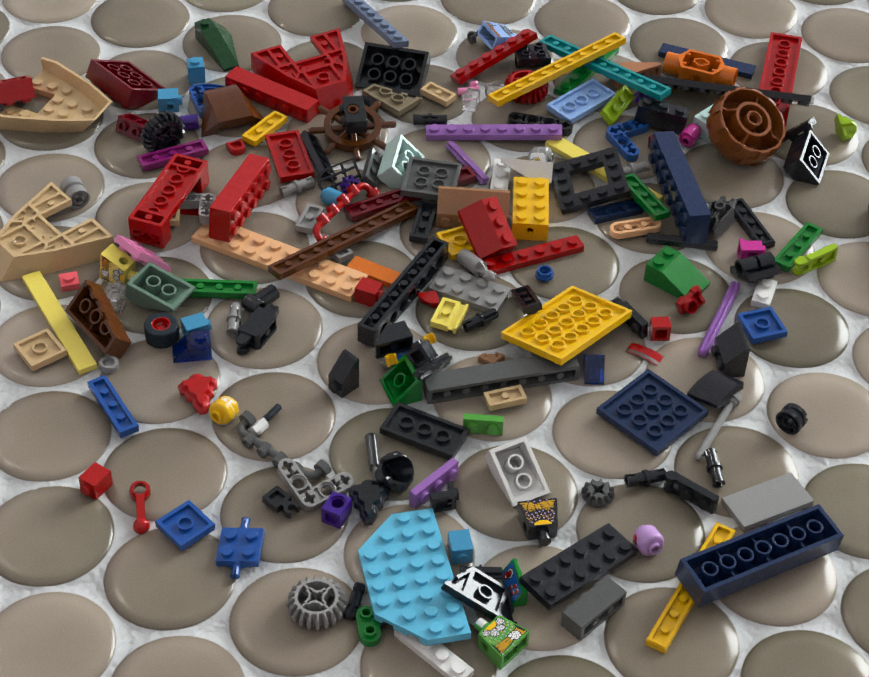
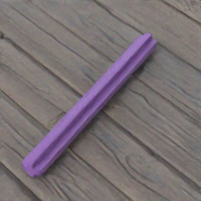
[697,281,740,358]

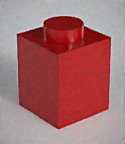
[355,277,385,307]
[78,462,113,500]

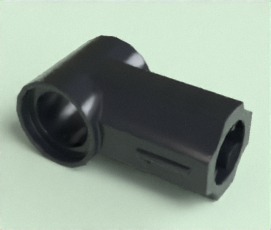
[241,284,280,313]

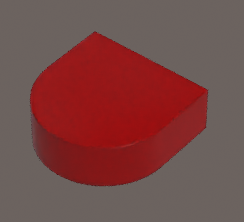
[225,138,246,156]

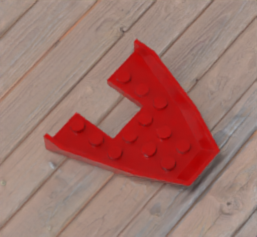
[251,28,353,115]

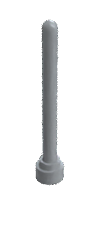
[695,392,743,461]

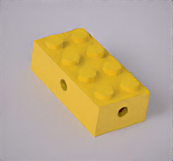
[511,177,549,241]

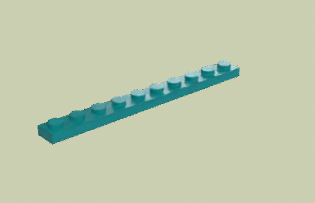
[539,35,671,101]

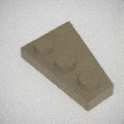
[362,84,422,117]

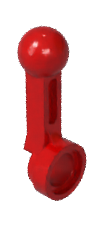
[129,481,151,534]

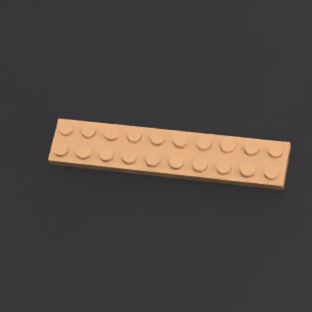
[191,224,368,302]

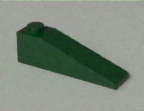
[194,18,239,72]

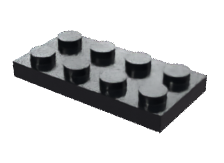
[380,402,470,460]

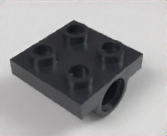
[514,42,551,68]
[730,252,781,283]

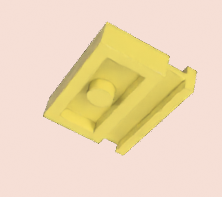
[430,297,469,334]

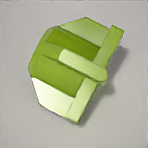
[834,114,857,141]

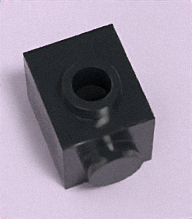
[405,340,438,369]

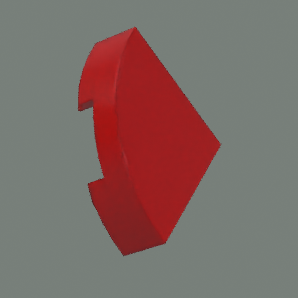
[418,290,440,308]

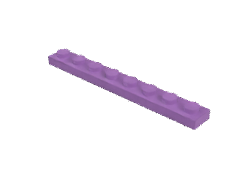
[426,124,562,141]

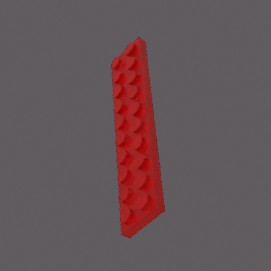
[759,32,802,129]

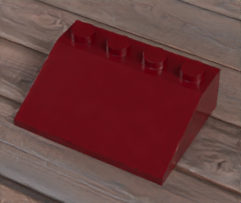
[85,59,166,109]

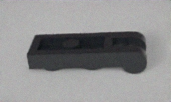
[663,471,719,514]

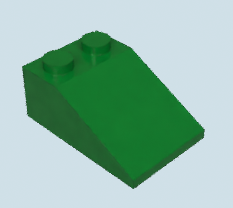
[644,245,710,298]

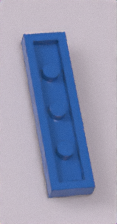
[87,375,139,438]

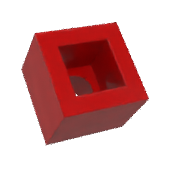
[649,317,672,341]

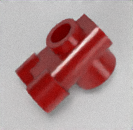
[675,285,705,314]

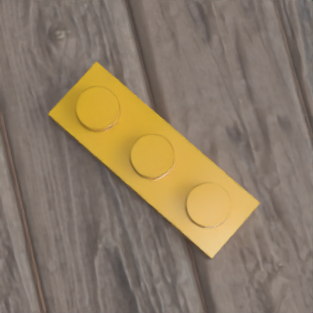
[242,110,288,147]

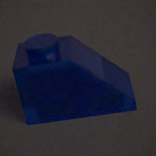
[172,330,212,363]

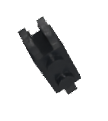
[236,303,279,356]

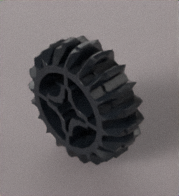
[140,110,186,152]

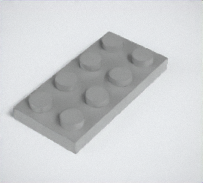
[428,265,511,312]

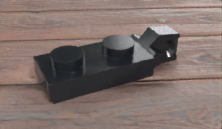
[611,297,648,339]

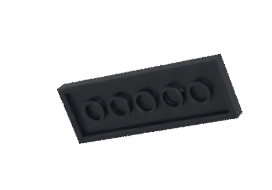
[519,523,638,611]

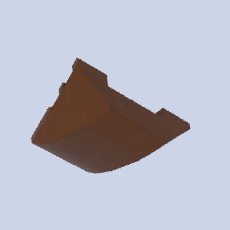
[201,84,263,137]

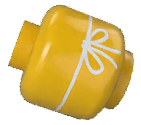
[209,396,239,425]

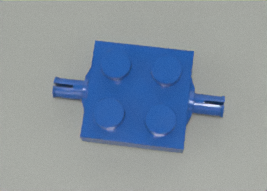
[215,517,265,579]

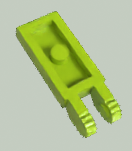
[792,243,838,276]

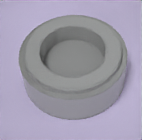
[99,356,119,374]

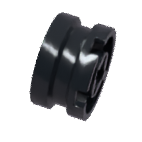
[775,403,808,435]

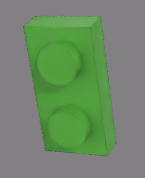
[463,413,504,436]

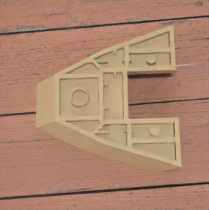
[0,57,113,133]
[0,182,114,282]

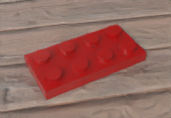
[265,130,314,183]

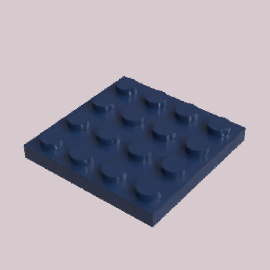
[596,369,709,456]

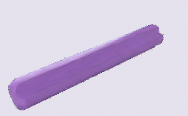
[446,141,489,185]

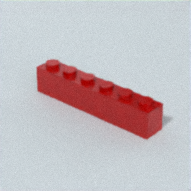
[225,66,319,124]

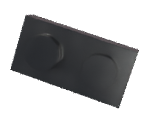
[783,117,817,142]

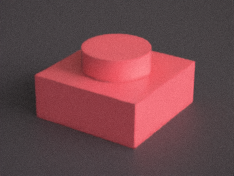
[58,271,80,292]

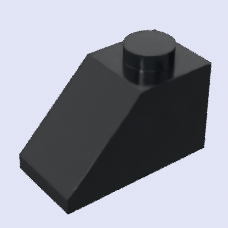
[375,321,413,359]
[328,349,359,398]

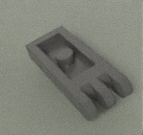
[361,147,383,188]

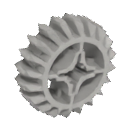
[287,575,346,631]

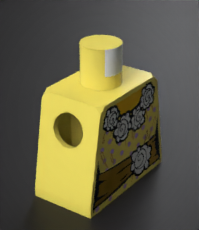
[100,244,138,288]

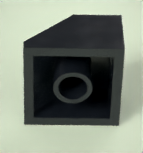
[711,322,750,377]

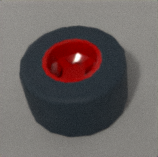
[144,312,180,349]

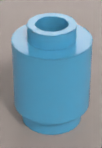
[320,187,344,209]

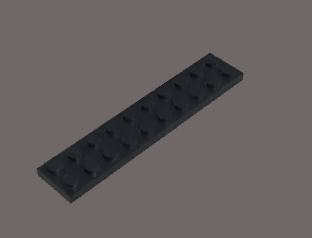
[645,74,814,107]

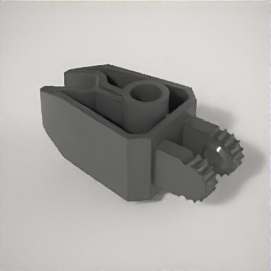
[708,196,737,238]

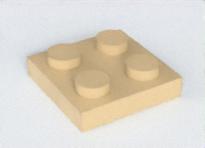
[13,328,67,372]

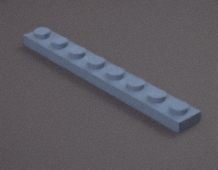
[342,0,409,48]

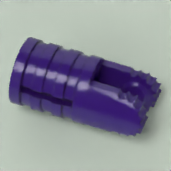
[180,114,199,130]

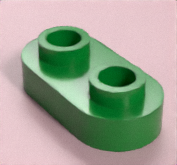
[355,606,381,647]

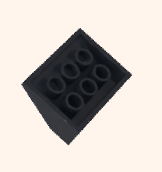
[355,42,431,97]

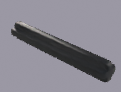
[646,233,718,251]
[413,353,452,380]

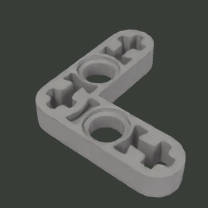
[179,193,216,225]
[277,458,354,511]

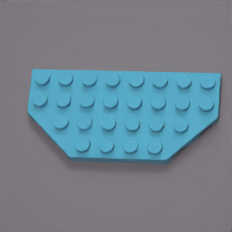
[358,508,471,646]

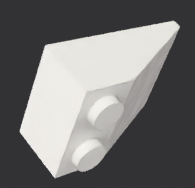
[484,436,550,507]

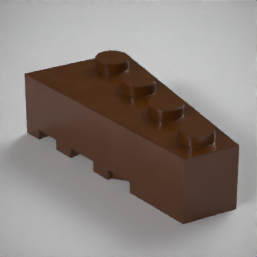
[65,280,131,358]

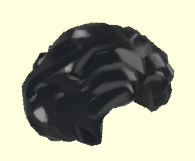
[375,451,414,493]

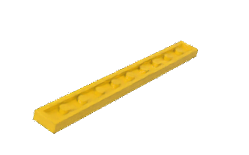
[487,32,626,107]

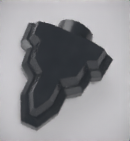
[348,480,390,525]

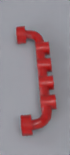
[313,182,380,242]

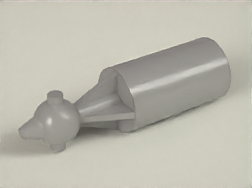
[456,249,497,281]

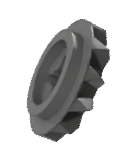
[581,479,615,507]

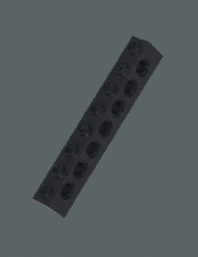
[358,236,449,348]

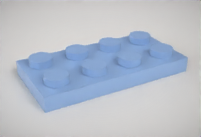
[546,78,615,124]

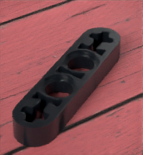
[508,112,573,136]

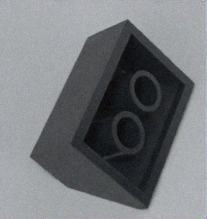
[634,97,690,134]
[783,129,830,185]

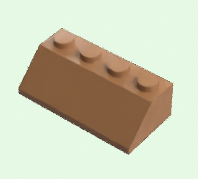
[436,186,510,228]

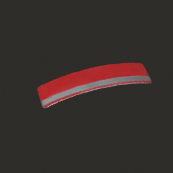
[626,343,664,366]

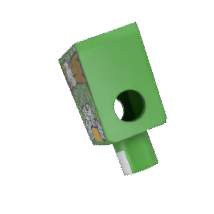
[474,616,530,670]

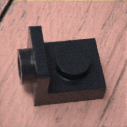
[430,481,459,513]

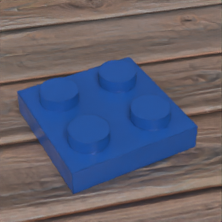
[736,306,788,344]
[155,500,215,551]

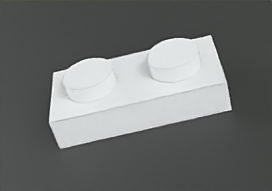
[751,278,778,308]

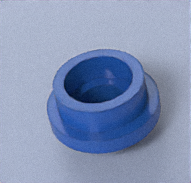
[535,265,554,282]

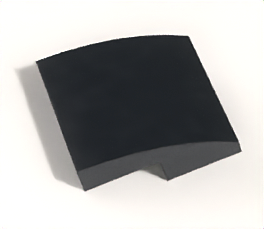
[687,370,744,409]

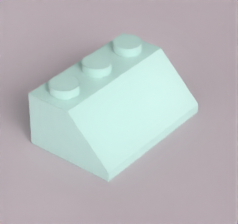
[377,134,425,189]

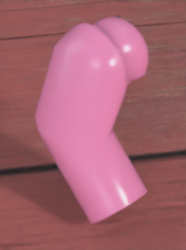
[458,81,479,96]

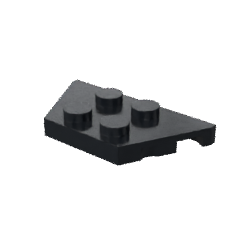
[441,566,517,624]

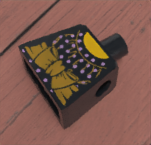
[516,498,558,546]

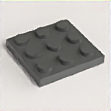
[400,157,462,200]

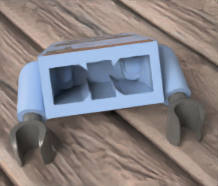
[467,21,517,50]

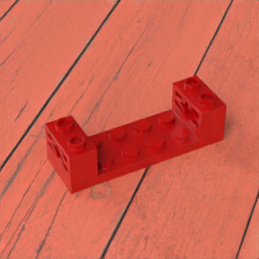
[128,153,209,249]

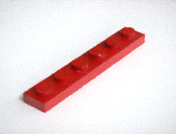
[450,29,538,85]
[483,235,584,274]

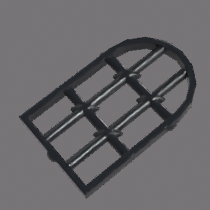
[318,157,363,192]

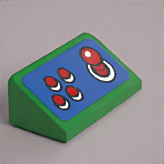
[502,558,528,607]

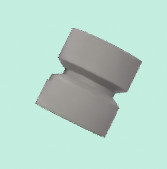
[59,176,90,209]

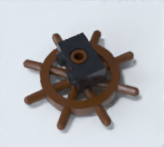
[309,94,396,162]

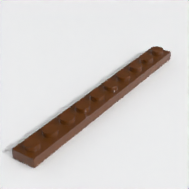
[268,200,418,280]

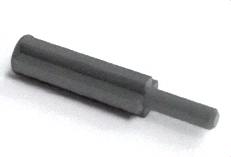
[365,432,380,484]

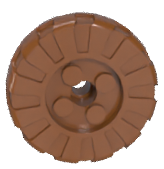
[706,87,786,166]

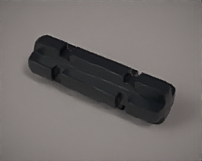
[344,582,365,621]

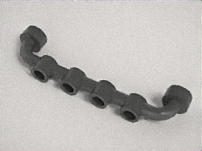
[237,410,332,480]

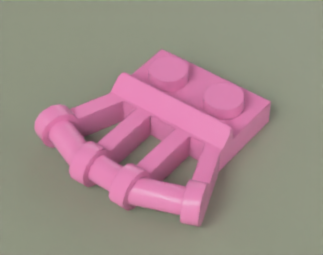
[114,235,171,273]

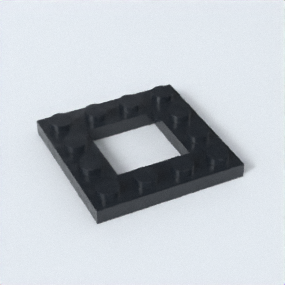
[552,146,631,215]

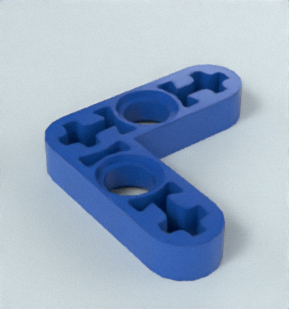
[605,119,649,162]

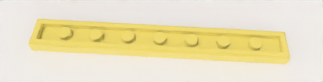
[545,138,663,202]
[22,270,97,375]

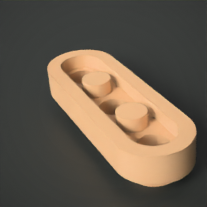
[609,216,661,239]

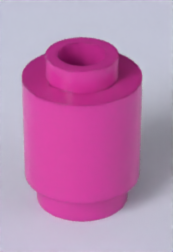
[679,123,701,147]

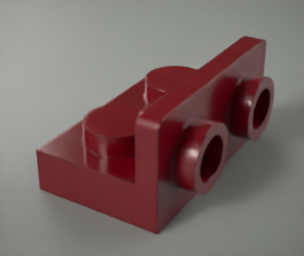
[115,113,148,143]

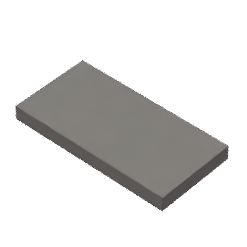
[721,472,814,532]

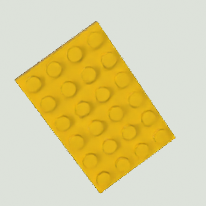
[501,286,632,365]

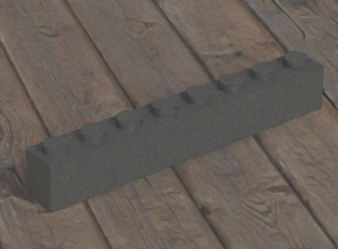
[422,356,580,404]

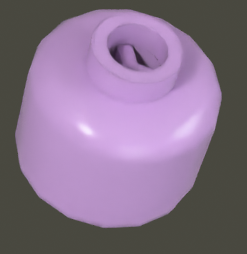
[633,525,664,556]

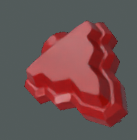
[178,374,217,415]

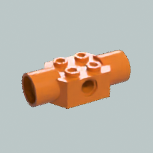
[662,49,738,86]

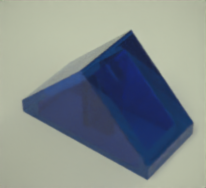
[583,354,605,385]

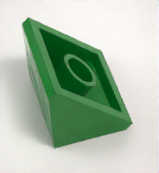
[379,354,422,407]

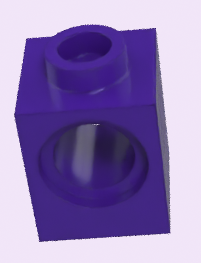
[321,491,352,529]

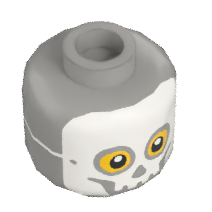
[528,147,555,163]

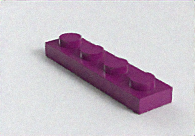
[137,139,209,171]

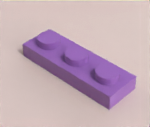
[409,458,459,509]

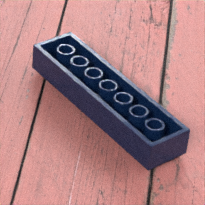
[648,131,711,245]
[675,504,844,607]

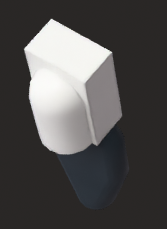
[246,404,282,435]

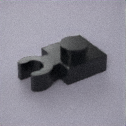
[262,486,300,519]

